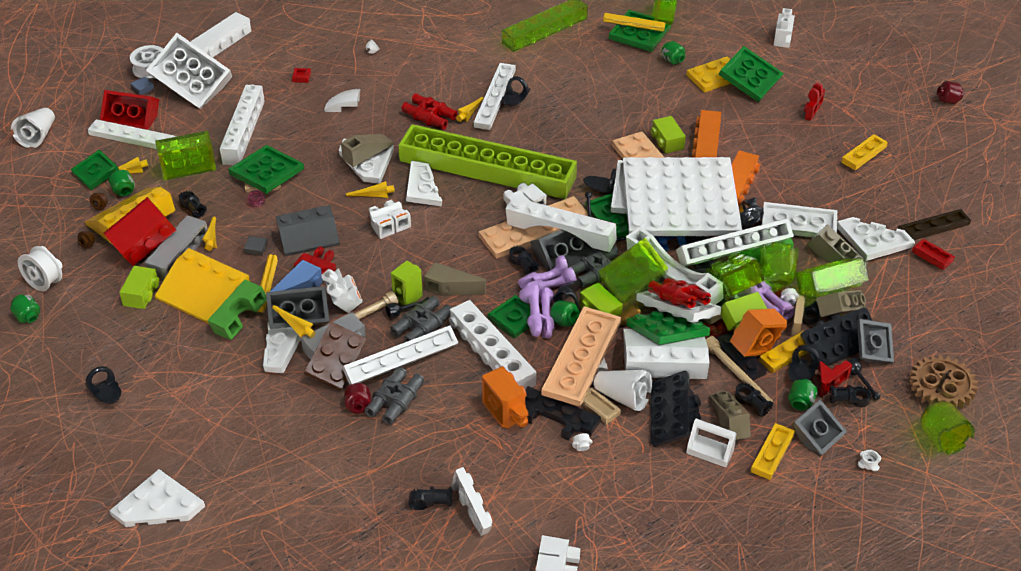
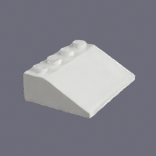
[146,33,232,109]
[623,329,709,379]

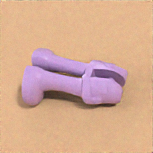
[518,255,576,291]
[742,276,795,320]
[519,285,554,339]

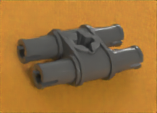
[568,245,630,289]
[390,295,452,342]
[364,367,424,425]

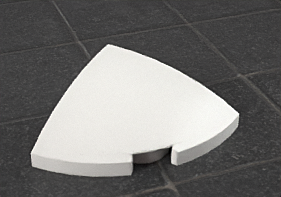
[324,89,360,112]

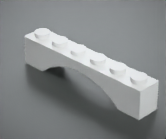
[506,197,617,252]
[626,226,723,305]

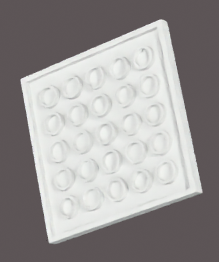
[623,157,742,236]

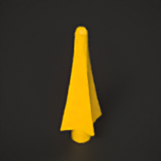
[456,97,484,122]
[118,157,149,174]
[346,181,395,198]
[202,216,217,251]
[272,305,316,338]

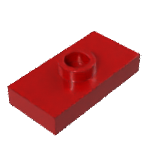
[912,238,955,270]

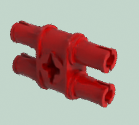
[401,93,458,130]
[648,278,711,308]

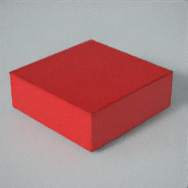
[292,68,311,83]

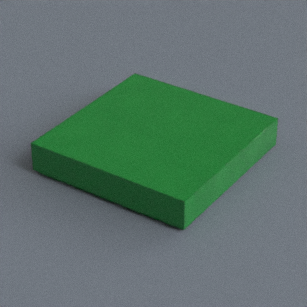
[70,149,119,190]
[487,295,541,339]

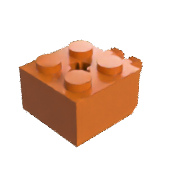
[730,308,787,357]
[482,366,528,428]

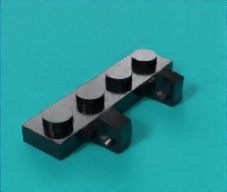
[525,386,601,441]

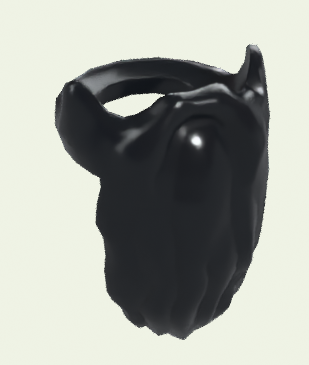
[502,76,531,107]
[583,168,616,194]
[740,197,764,230]
[553,281,581,307]
[788,345,822,382]
[85,366,122,404]

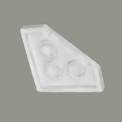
[339,139,394,184]
[837,217,915,261]
[110,469,205,527]

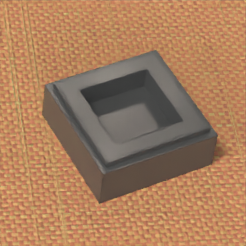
[244,236,268,256]

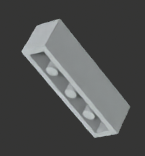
[145,215,208,281]

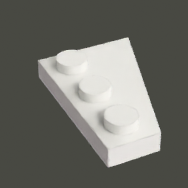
[406,161,442,206]
[263,322,301,373]
[451,467,493,536]

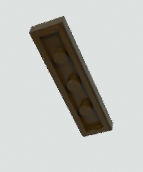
[897,209,971,240]

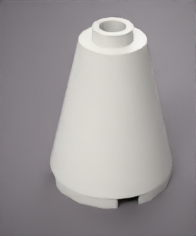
[11,108,55,148]
[592,370,652,411]

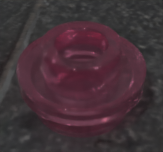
[247,190,265,207]

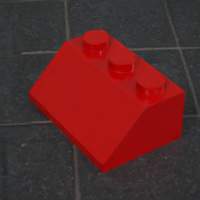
[100,90,160,130]
[103,197,176,266]

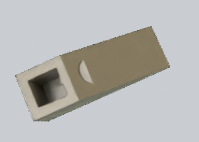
[341,134,394,167]
[807,224,868,275]
[424,262,486,296]
[816,290,866,317]
[709,391,751,440]

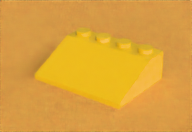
[84,187,176,245]
[155,248,250,324]

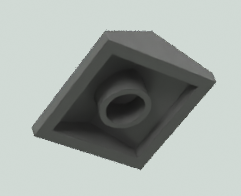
[857,319,894,363]
[792,400,847,456]

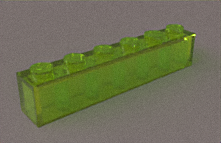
[502,0,588,52]

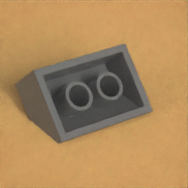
[276,205,340,256]
[530,229,598,271]
[266,286,329,329]

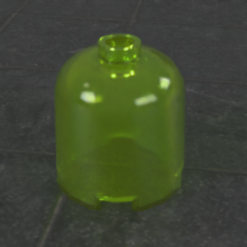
[759,242,799,290]
[920,401,975,455]

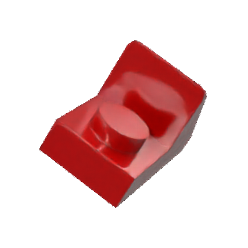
[817,360,852,398]

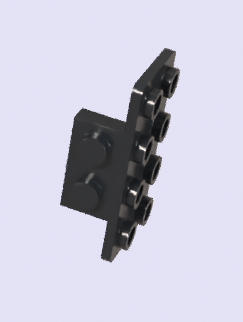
[800,307,873,369]
[651,371,701,447]

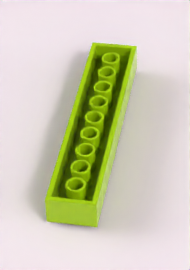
[399,124,577,199]

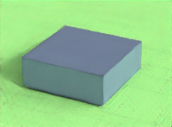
[131,77,154,95]

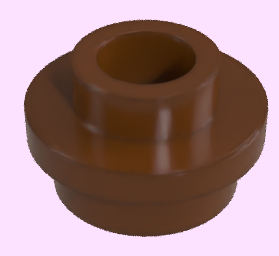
[90,193,108,210]
[78,231,95,249]

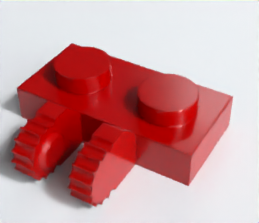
[804,82,825,121]
[294,246,336,274]

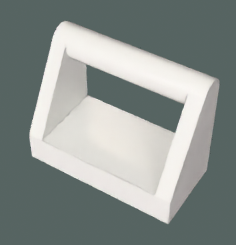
[686,419,737,467]

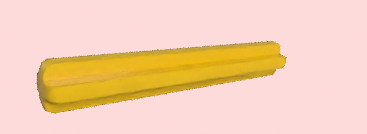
[603,13,665,32]
[257,254,278,313]

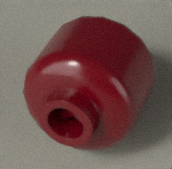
[937,81,964,104]
[344,383,371,414]

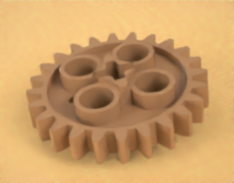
[909,355,978,411]

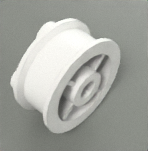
[130,45,163,81]
[18,246,62,291]

